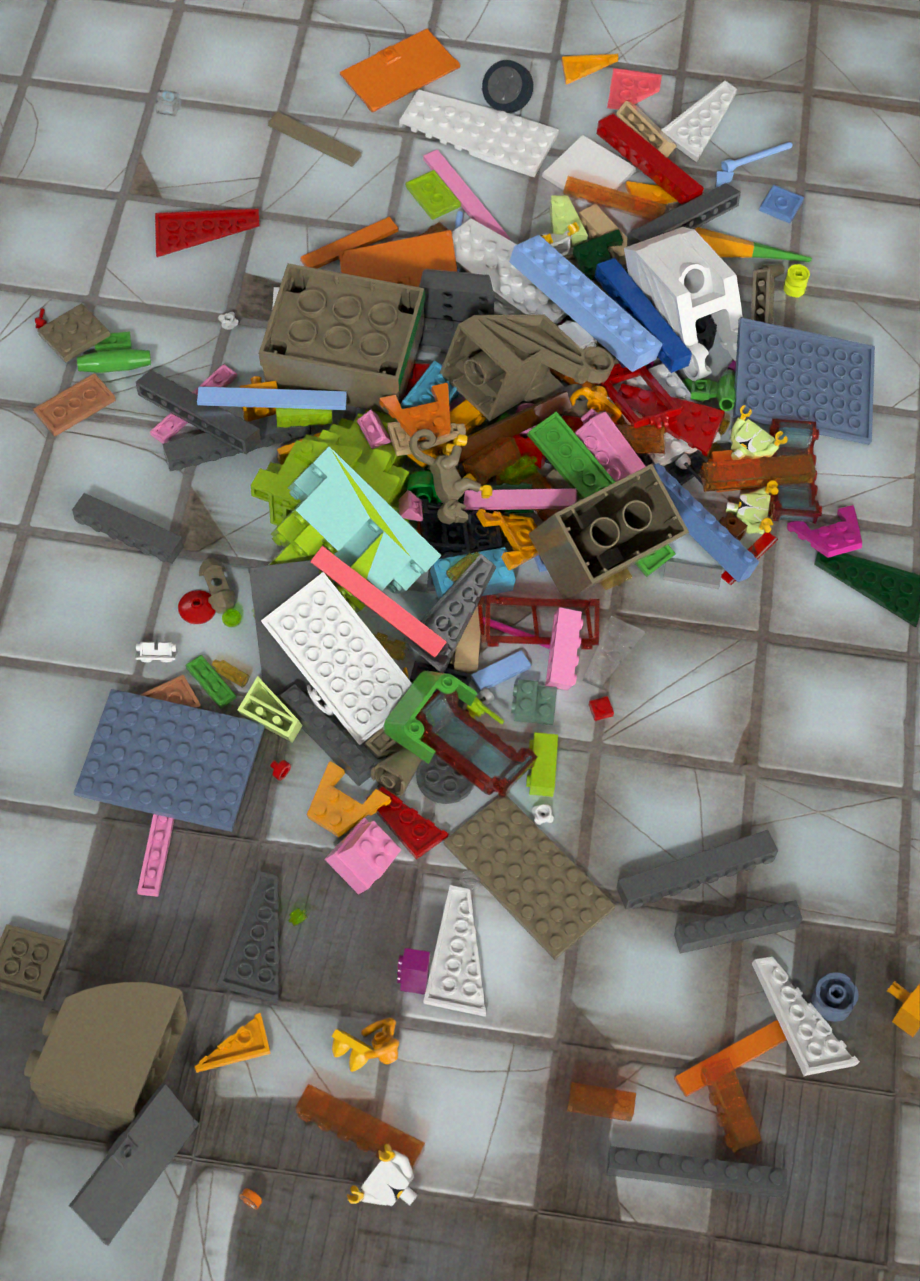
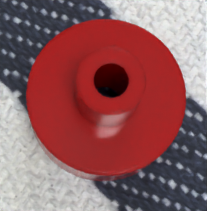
[270,760,291,781]

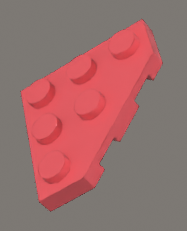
[607,68,662,110]

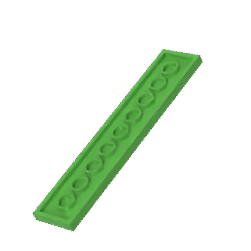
[527,412,676,577]

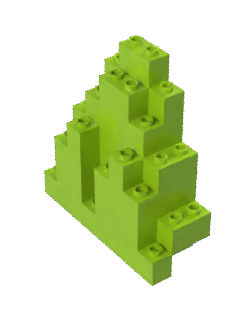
[250,409,409,526]

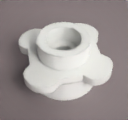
[218,312,239,330]
[532,804,554,825]

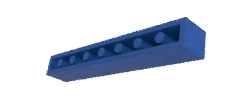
[594,258,692,373]

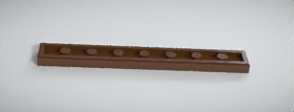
[438,390,572,462]

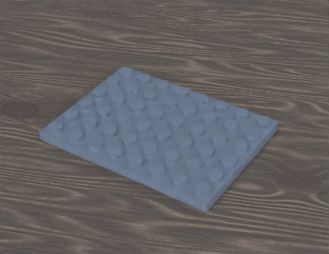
[733,318,875,445]
[74,689,265,832]

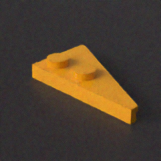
[562,54,619,84]
[625,181,678,210]
[195,1012,270,1073]

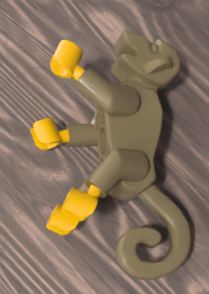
[409,429,492,524]

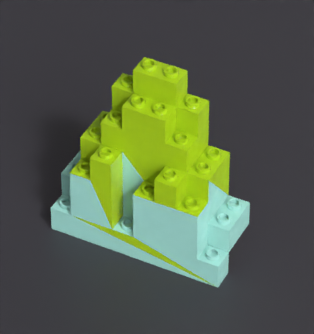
[251,447,441,618]

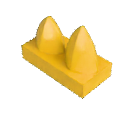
[332,1029,374,1072]

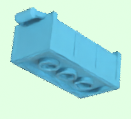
[395,361,459,420]

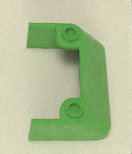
[383,671,478,764]

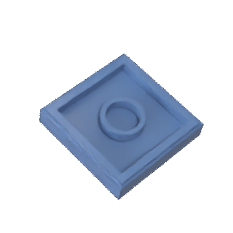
[759,185,804,223]

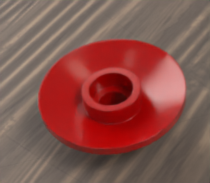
[178,590,216,624]

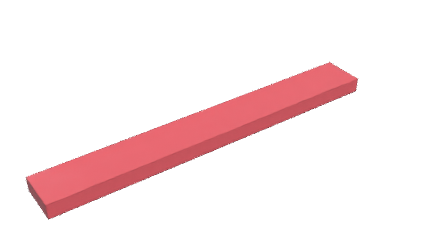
[310,546,446,658]

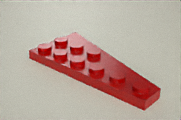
[155,209,260,257]
[618,384,725,457]

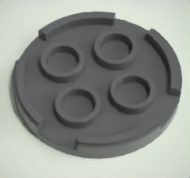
[416,747,476,804]

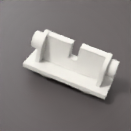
[136,642,177,663]

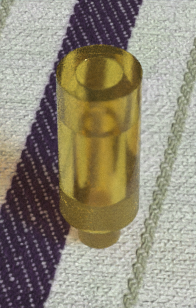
[446,552,480,582]
[212,659,250,688]

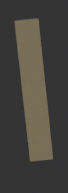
[268,112,361,167]

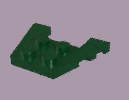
[573,229,628,281]

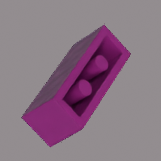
[397,948,430,995]

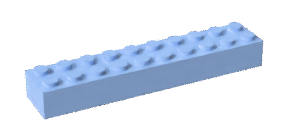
[509,235,662,372]

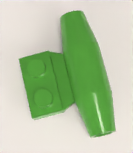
[77,331,151,373]
[691,370,736,411]

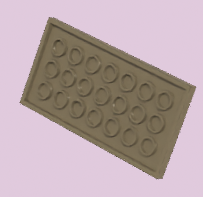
[444,793,615,960]

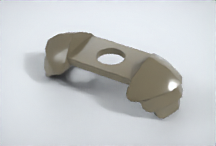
[199,558,235,614]

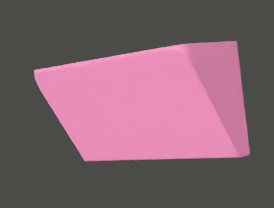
[357,410,391,449]
[399,490,423,521]

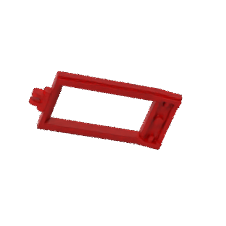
[599,364,681,430]

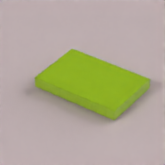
[405,170,461,220]

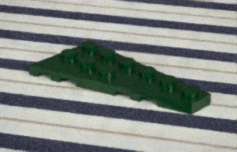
[814,551,920,627]

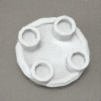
[307,684,334,716]

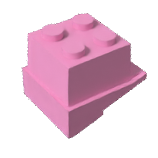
[325,817,401,894]

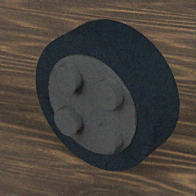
[482,60,533,113]

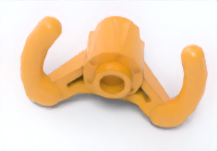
[570,386,622,423]
[361,1017,399,1064]

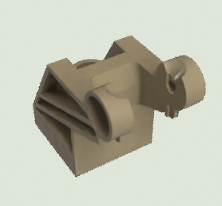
[440,314,614,421]

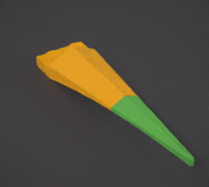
[694,227,812,262]

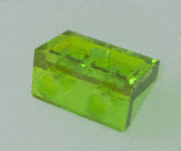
[499,455,540,485]

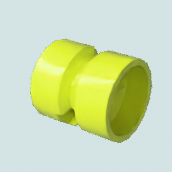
[783,264,810,297]

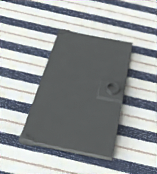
[248,560,320,695]
[69,1083,199,1246]

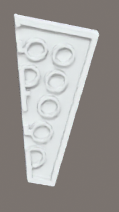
[662,81,737,162]
[423,885,486,1017]
[752,957,860,1076]

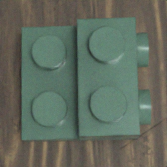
[511,679,557,725]

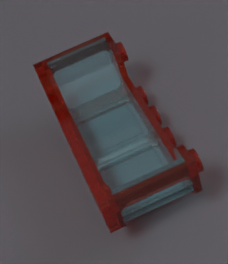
[767,419,822,524]
[415,690,537,798]

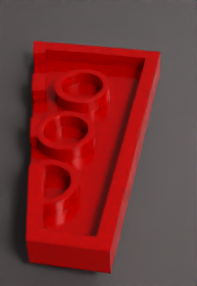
[366,787,448,860]

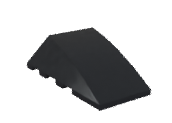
[420,498,502,559]

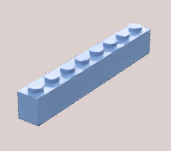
[653,463,759,582]

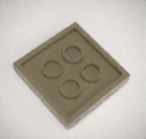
[37,303,111,363]
[0,924,67,1002]

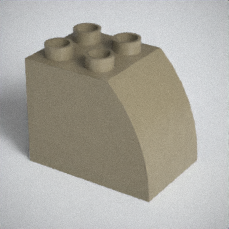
[528,464,689,601]
[24,982,188,1134]

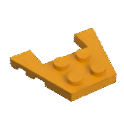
[476,509,539,570]
[307,761,391,837]

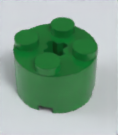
[405,471,442,504]

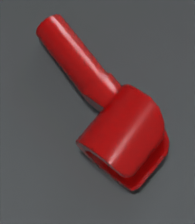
[35,308,47,329]

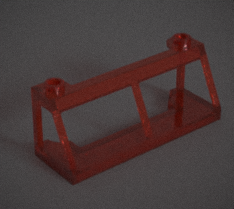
[477,595,600,650]

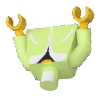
[730,405,788,463]
[726,480,779,534]

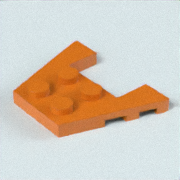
[379,383,451,441]

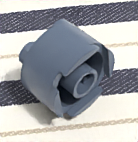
[811,972,858,1022]

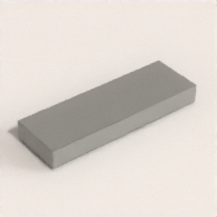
[663,561,722,589]

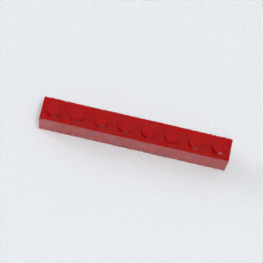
[596,113,704,205]

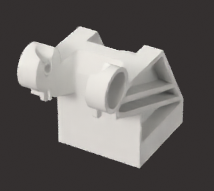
[624,227,743,381]

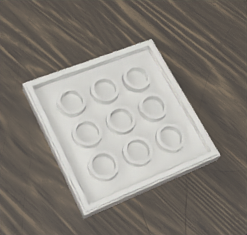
[542,135,636,207]

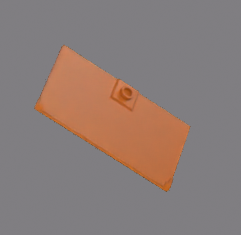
[340,28,461,113]
[339,230,458,287]

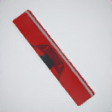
[721,532,778,585]

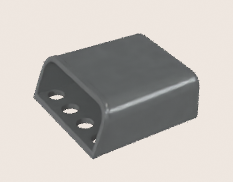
[419,269,494,322]

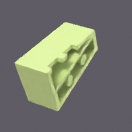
[550,195,588,247]
[238,676,302,743]

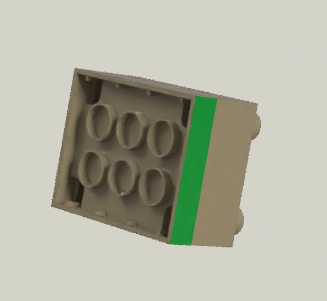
[258,263,425,413]

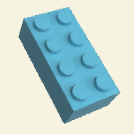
[430,547,516,600]

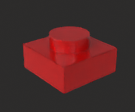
[588,696,614,721]

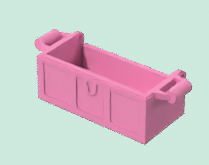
[575,409,646,482]

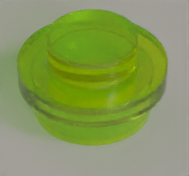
[222,609,242,627]
[288,908,308,926]

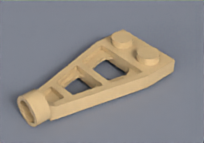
[387,422,466,456]

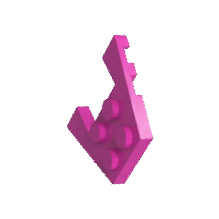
[787,505,862,558]

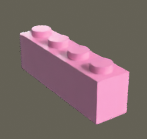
[545,607,583,690]

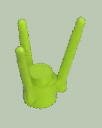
[466,697,504,748]

